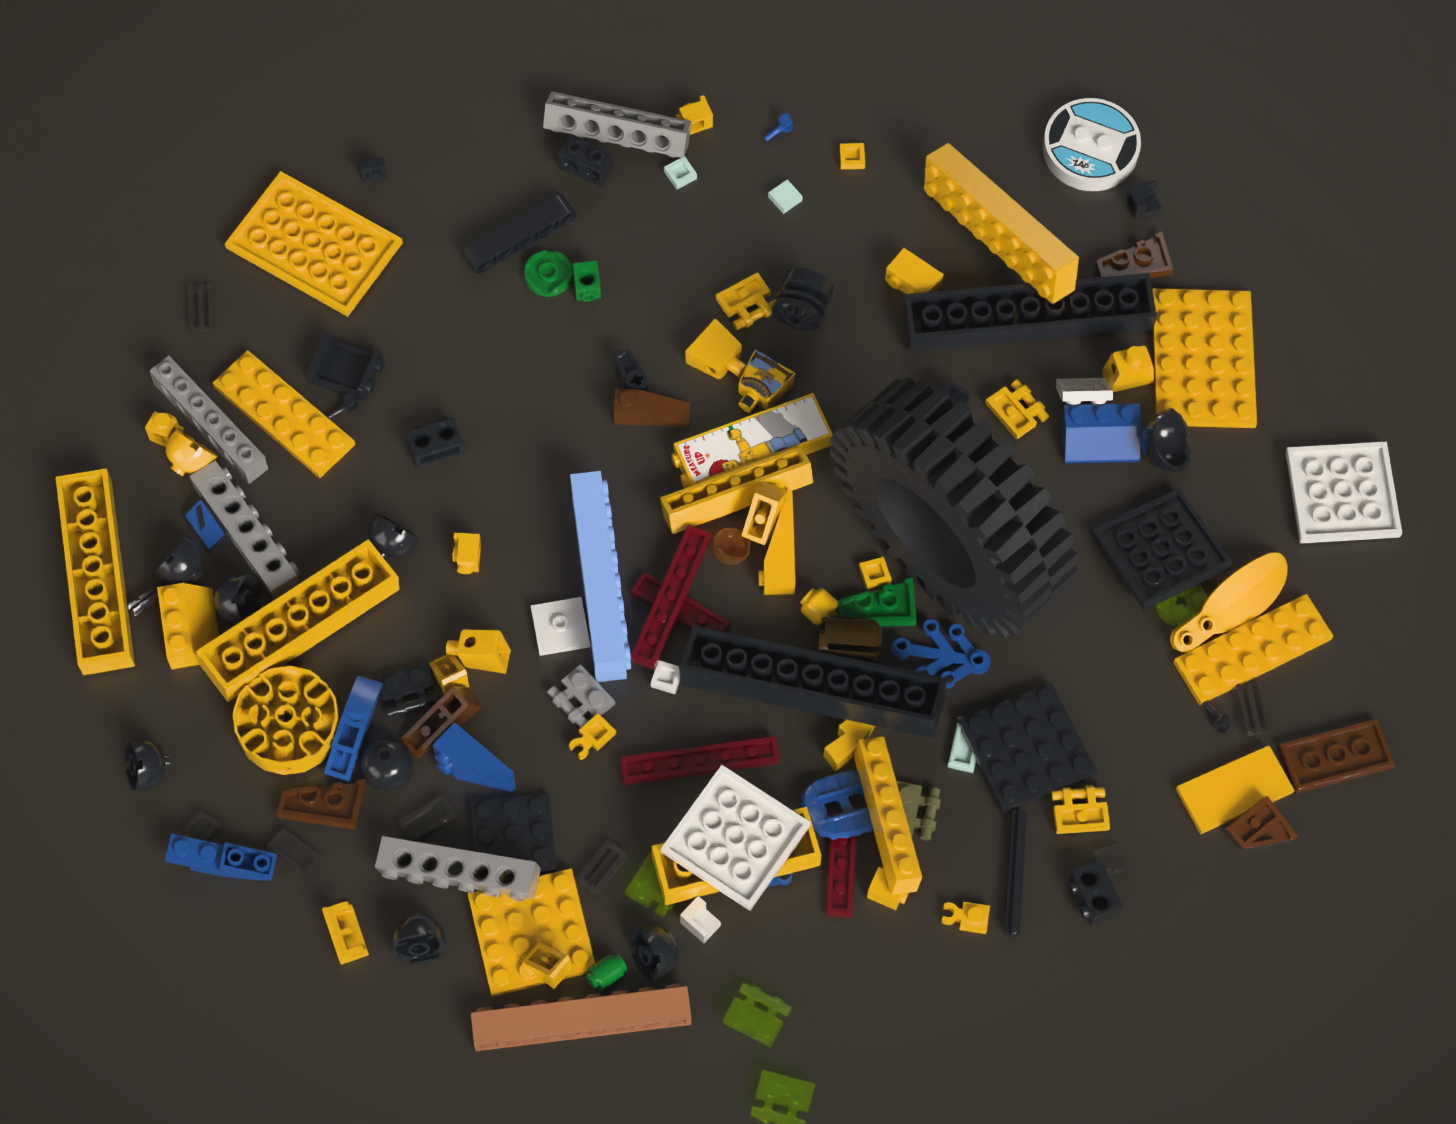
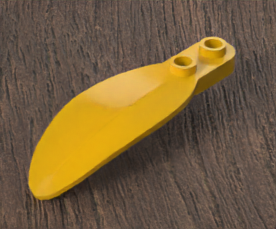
[1170,553,1288,652]

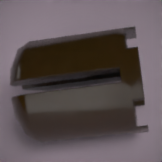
[818,615,882,664]

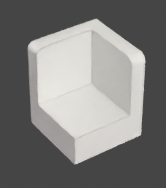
[680,896,721,943]

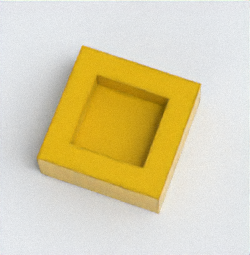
[840,143,865,169]
[859,557,891,590]

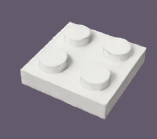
[1056,378,1113,405]

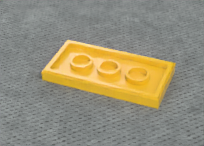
[1176,746,1294,835]

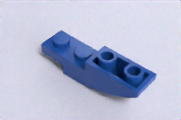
[324,676,383,782]
[165,834,277,881]

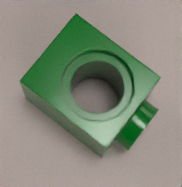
[573,261,601,302]

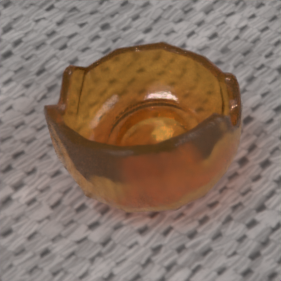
[712,528,751,566]

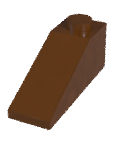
[614,389,690,428]
[401,686,482,758]

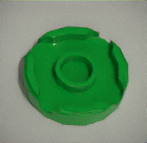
[524,250,573,297]

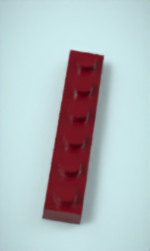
[630,525,712,670]
[620,736,780,785]

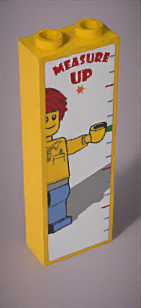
[671,393,833,488]

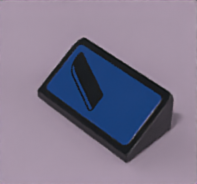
[183,496,231,555]

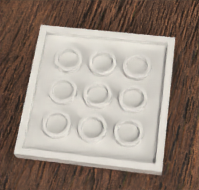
[1286,442,1402,543]
[661,765,811,911]

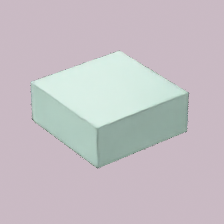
[664,156,697,190]
[768,180,803,214]

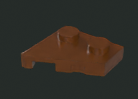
[1225,796,1299,849]

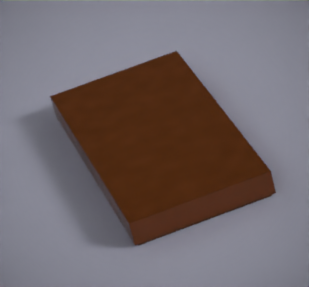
[1278,718,1395,794]

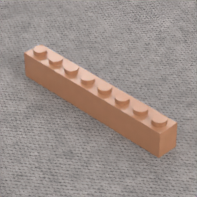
[471,984,691,1051]

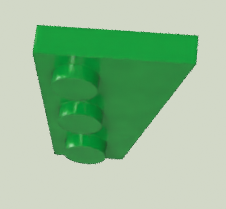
[837,577,916,627]

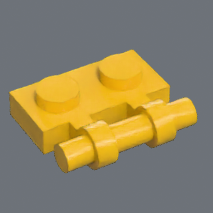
[716,272,775,330]
[985,379,1050,440]
[1051,785,1110,834]

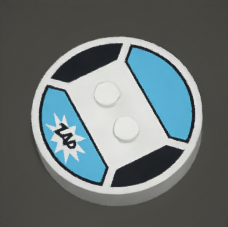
[1043,98,1141,191]

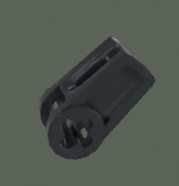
[614,349,648,392]

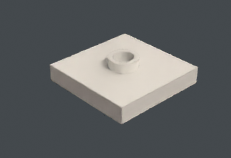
[531,597,590,656]

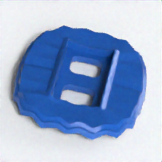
[800,770,873,840]

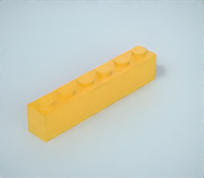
[660,446,813,534]
[854,737,922,895]

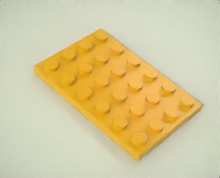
[225,171,403,317]
[1152,289,1257,428]

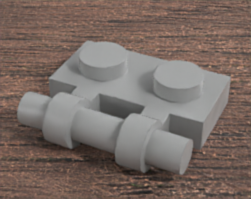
[547,665,615,728]

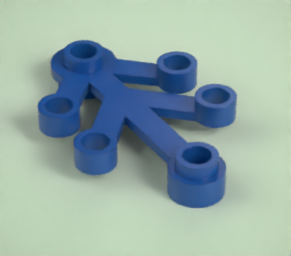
[890,619,991,689]

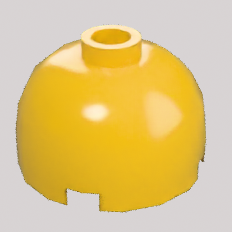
[165,429,217,476]

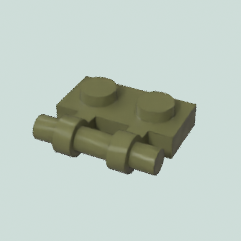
[897,781,941,841]

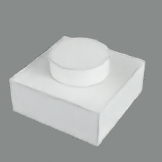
[651,660,680,694]

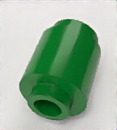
[586,953,627,991]

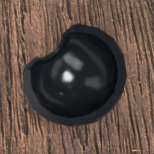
[1140,408,1191,472]

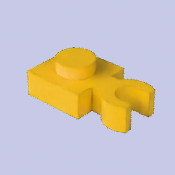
[569,713,616,760]
[941,902,990,934]

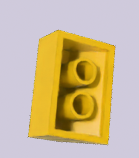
[157,583,220,669]

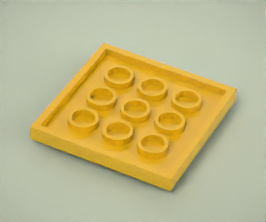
[468,868,595,997]

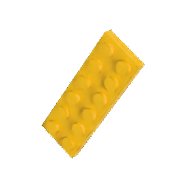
[212,350,355,478]
[1173,594,1333,705]

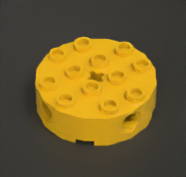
[233,666,340,775]

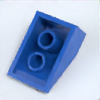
[433,722,516,793]

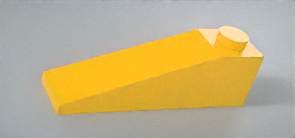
[759,491,795,595]

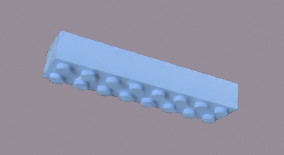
[570,471,631,682]

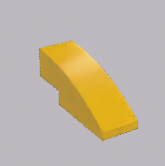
[823,720,875,772]

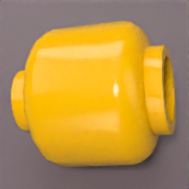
[800,588,838,626]

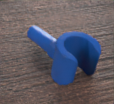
[763,113,793,142]

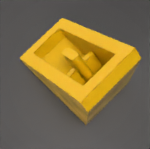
[429,655,469,695]
[522,942,571,989]

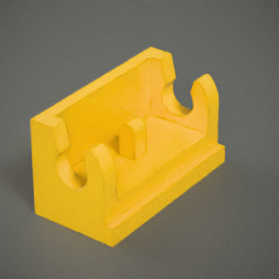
[322,901,369,965]

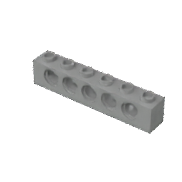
[543,91,692,158]
[149,356,268,484]
[190,460,300,600]
[375,836,541,902]

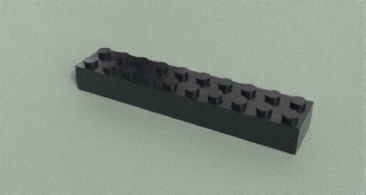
[903,273,1157,352]
[679,626,947,738]

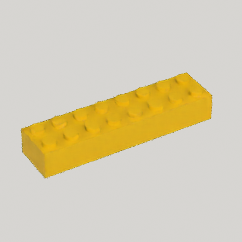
[924,143,1079,304]
[56,468,135,675]
[196,539,399,702]

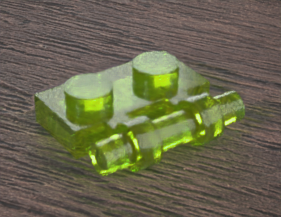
[625,850,675,917]
[723,983,792,1048]
[750,1070,815,1124]

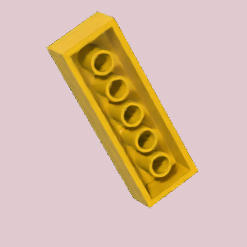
[652,807,821,905]

